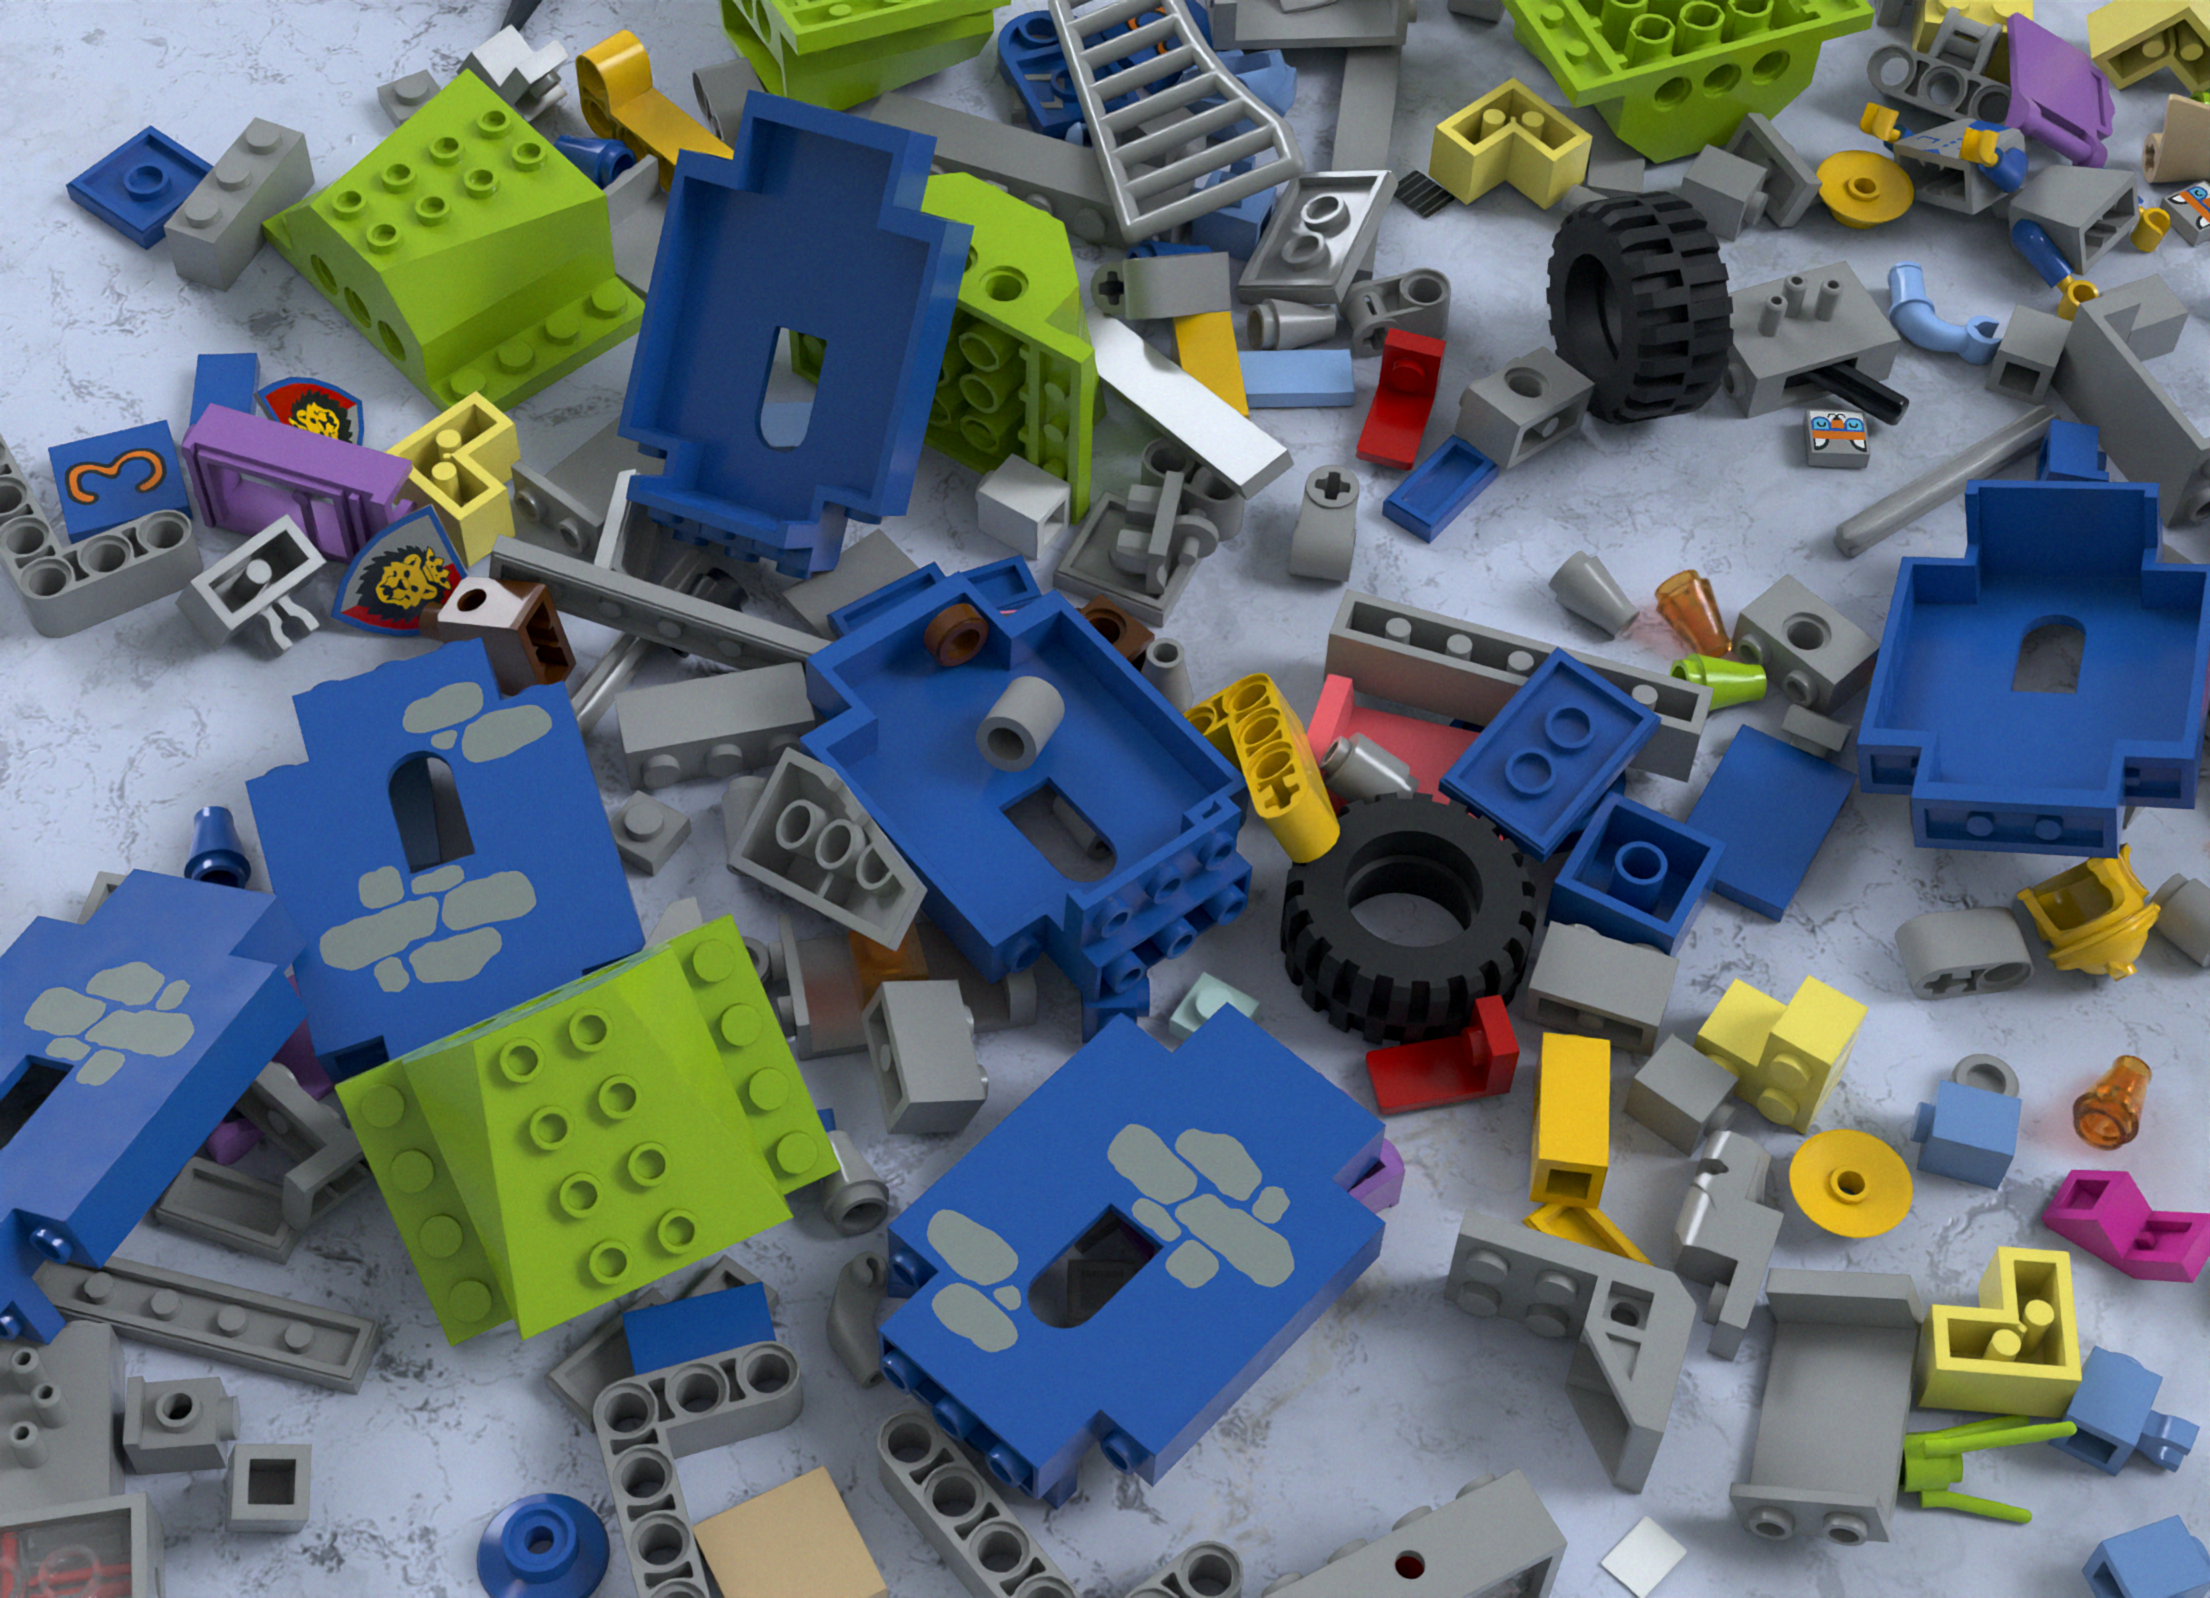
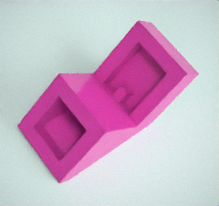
[2041,1169,2210,1283]

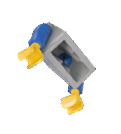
[1859,102,2032,215]
[1993,164,2170,325]

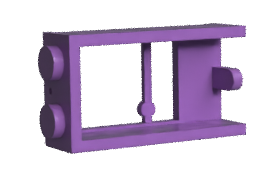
[181,403,417,565]

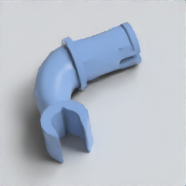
[1887,261,2002,365]

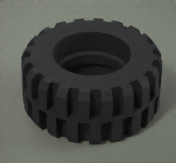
[1546,191,1734,425]
[1280,792,1538,1046]

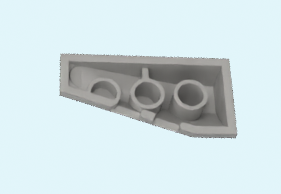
[727,747,927,951]

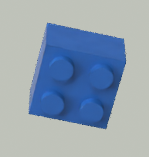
[1543,790,1728,958]

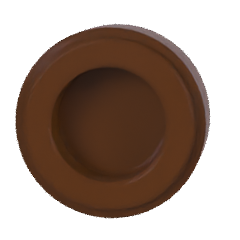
[923,603,989,667]

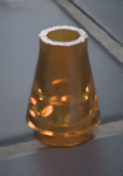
[1654,569,1733,658]
[2073,1055,2152,1151]

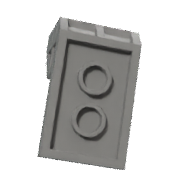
[1443,1209,1697,1495]

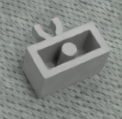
[175,513,327,658]

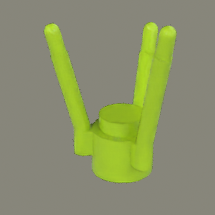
[1898,1414,2077,1524]

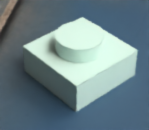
[1169,972,1261,1041]

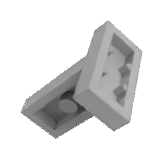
[234,1060,375,1233]

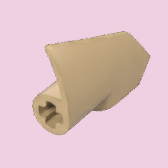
[2142,93,2210,184]

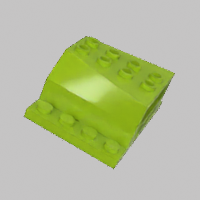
[718,0,1011,111]
[1501,0,1875,164]
[261,68,646,413]
[789,172,1107,526]
[335,913,842,1347]

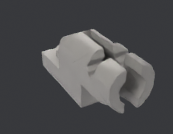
[1672,1130,1785,1361]

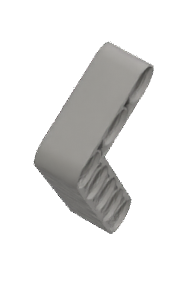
[0,433,204,638]
[593,1341,804,1598]
[877,1409,1244,1598]

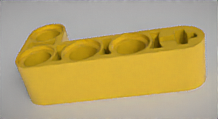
[575,29,734,194]
[1182,673,1340,863]

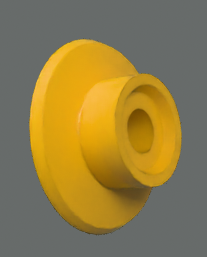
[1816,150,1914,229]
[1789,1129,1913,1238]

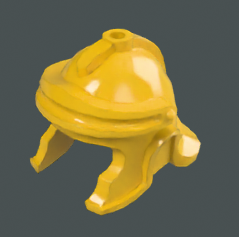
[2016,842,2161,982]

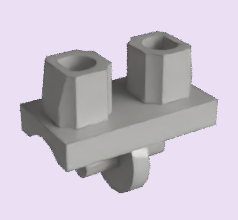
[1115,470,1219,595]

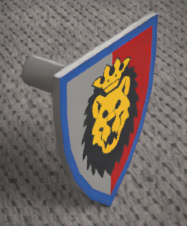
[252,377,364,499]
[330,503,469,637]

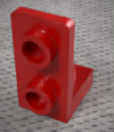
[1356,328,1447,471]
[1364,995,1520,1115]

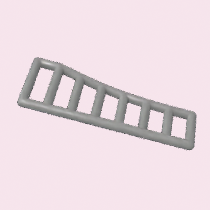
[1048,0,1306,243]

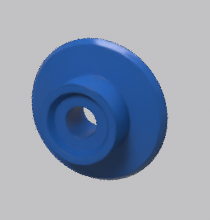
[477,1493,610,1598]

